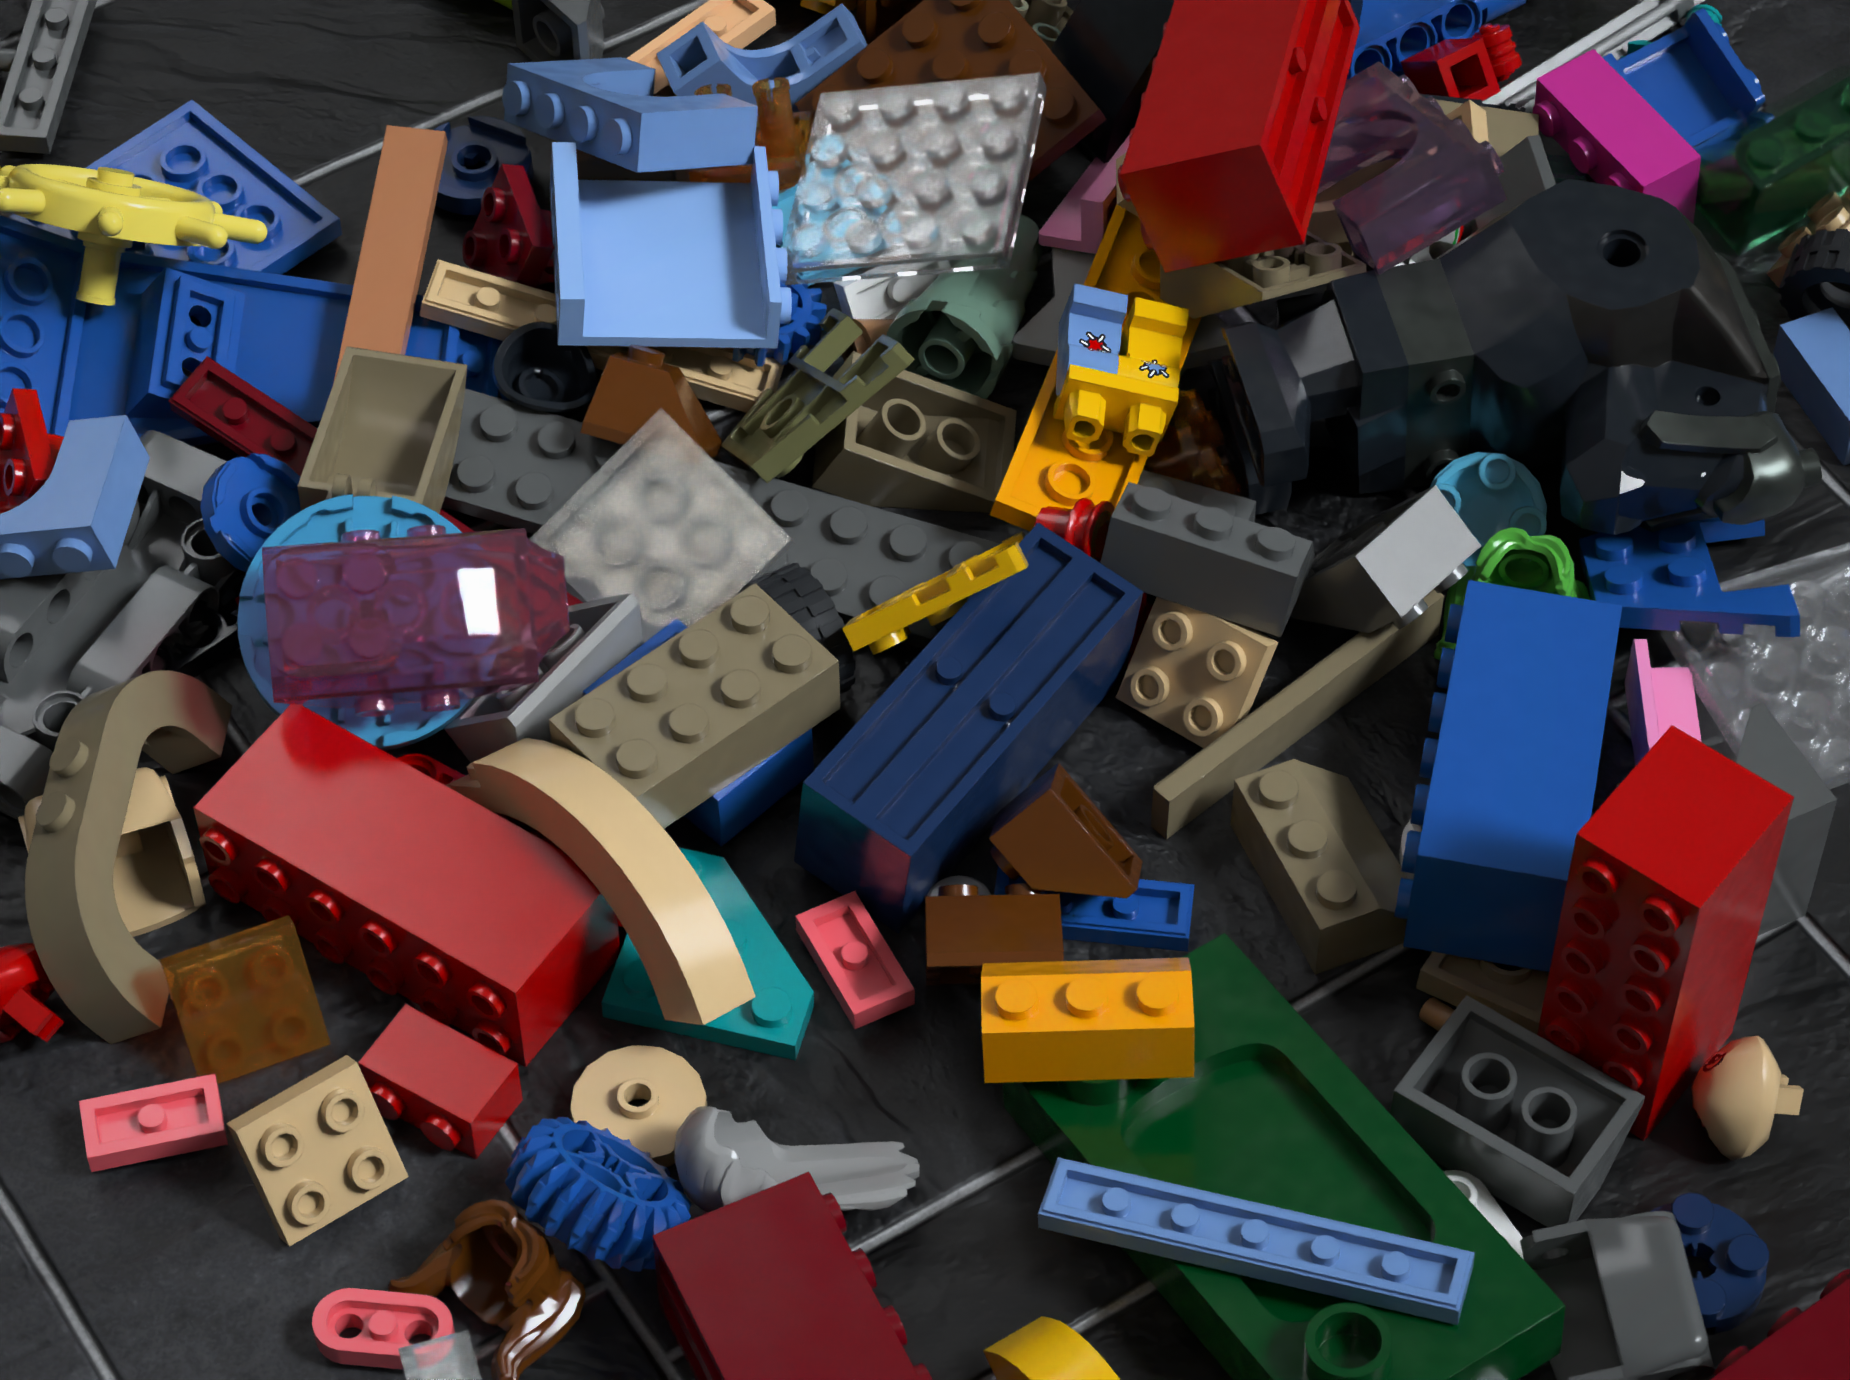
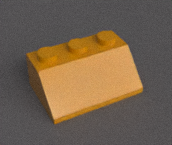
[981,958,1195,1083]

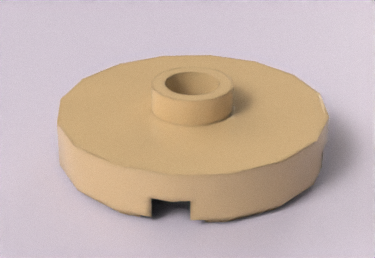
[570,1045,707,1167]

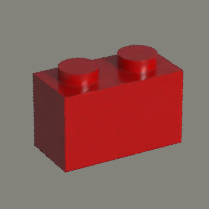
[358,1004,523,1159]

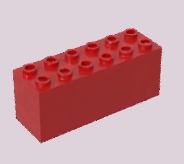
[1118,0,1360,273]
[193,701,620,1067]
[1537,725,1794,1141]

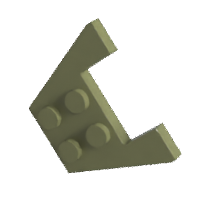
[721,308,915,483]

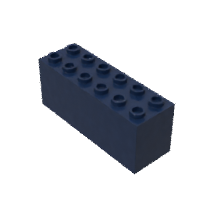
[794,522,1143,934]

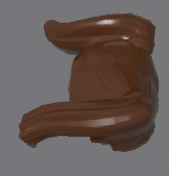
[388,1199,586,1380]

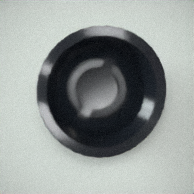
[492,322,598,419]

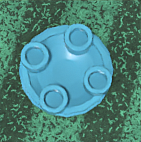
[1429,452,1547,567]

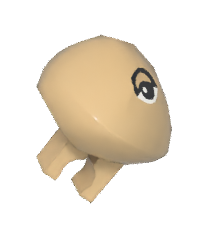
[1692,1036,1804,1161]

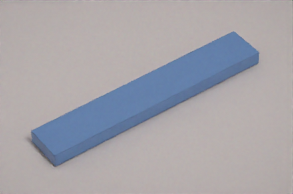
[1038,1157,1475,1325]

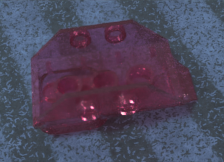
[262,525,570,717]

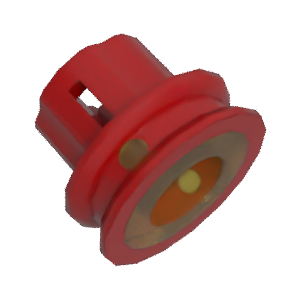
[1034,498,1115,563]

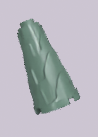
[886,213,1045,399]

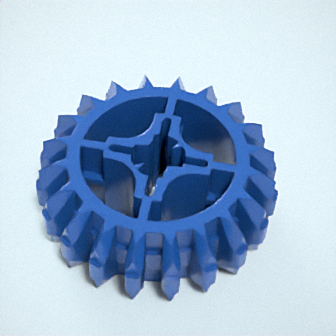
[505,1117,692,1272]

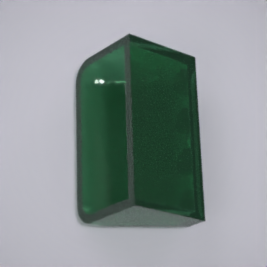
[1694,64,1850,256]

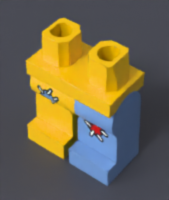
[1053,283,1189,457]

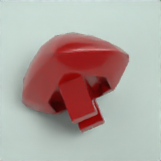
[0,943,65,1043]

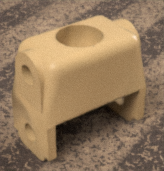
[18,767,206,937]

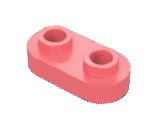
[312,1288,455,1371]

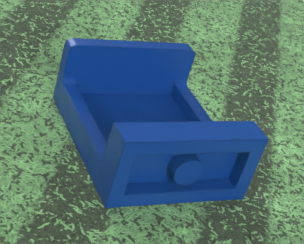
[1602,8,1765,148]

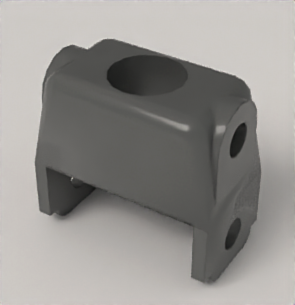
[1520,1211,1715,1380]

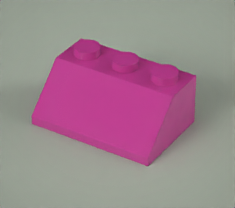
[1533,49,1701,223]

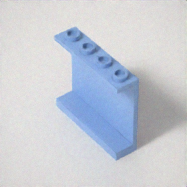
[550,142,792,349]

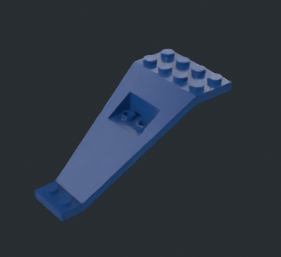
[0,215,503,446]

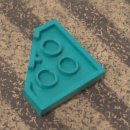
[601,847,814,1061]

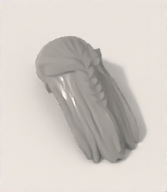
[674,1106,920,1212]

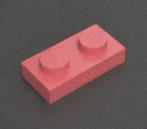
[795,891,915,1029]
[79,1074,228,1172]

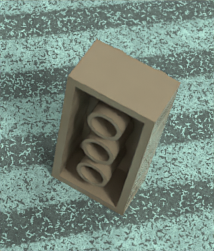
[549,583,840,829]

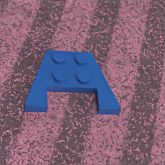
[1579,517,1800,637]

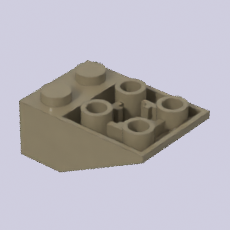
[1160,231,1366,319]

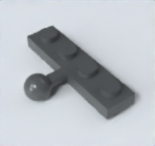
[0,0,97,154]

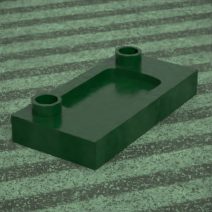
[1003,933,1566,1380]

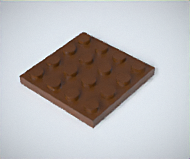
[795,0,1107,249]

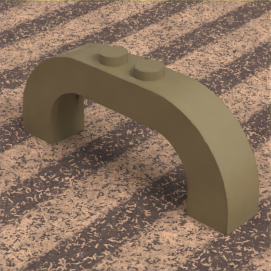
[25,670,232,1044]

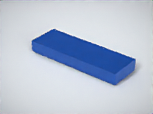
[994,866,1195,952]

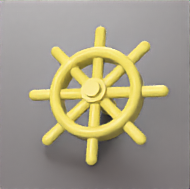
[0,164,267,306]

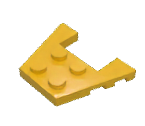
[842,531,1029,655]

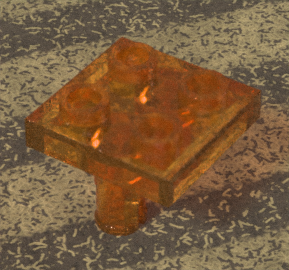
[688,77,815,190]
[159,915,331,1084]

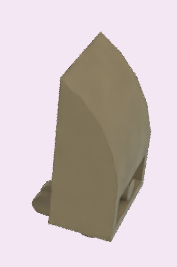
[298,346,467,514]

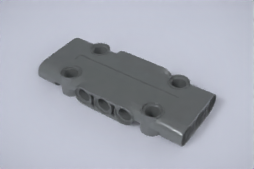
[0,430,258,820]

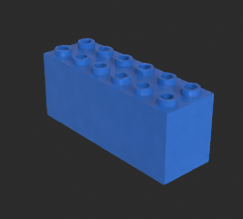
[1394,580,1622,972]

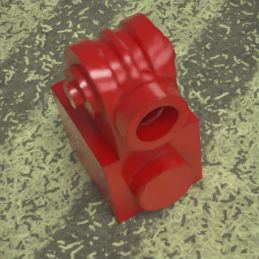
[1401,23,1522,101]

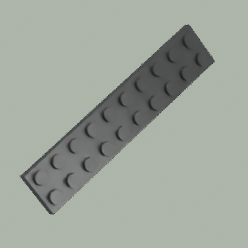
[442,389,1000,649]

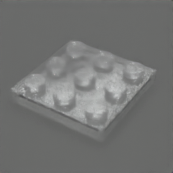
[528,408,795,644]

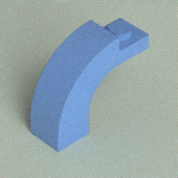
[657,3,868,125]

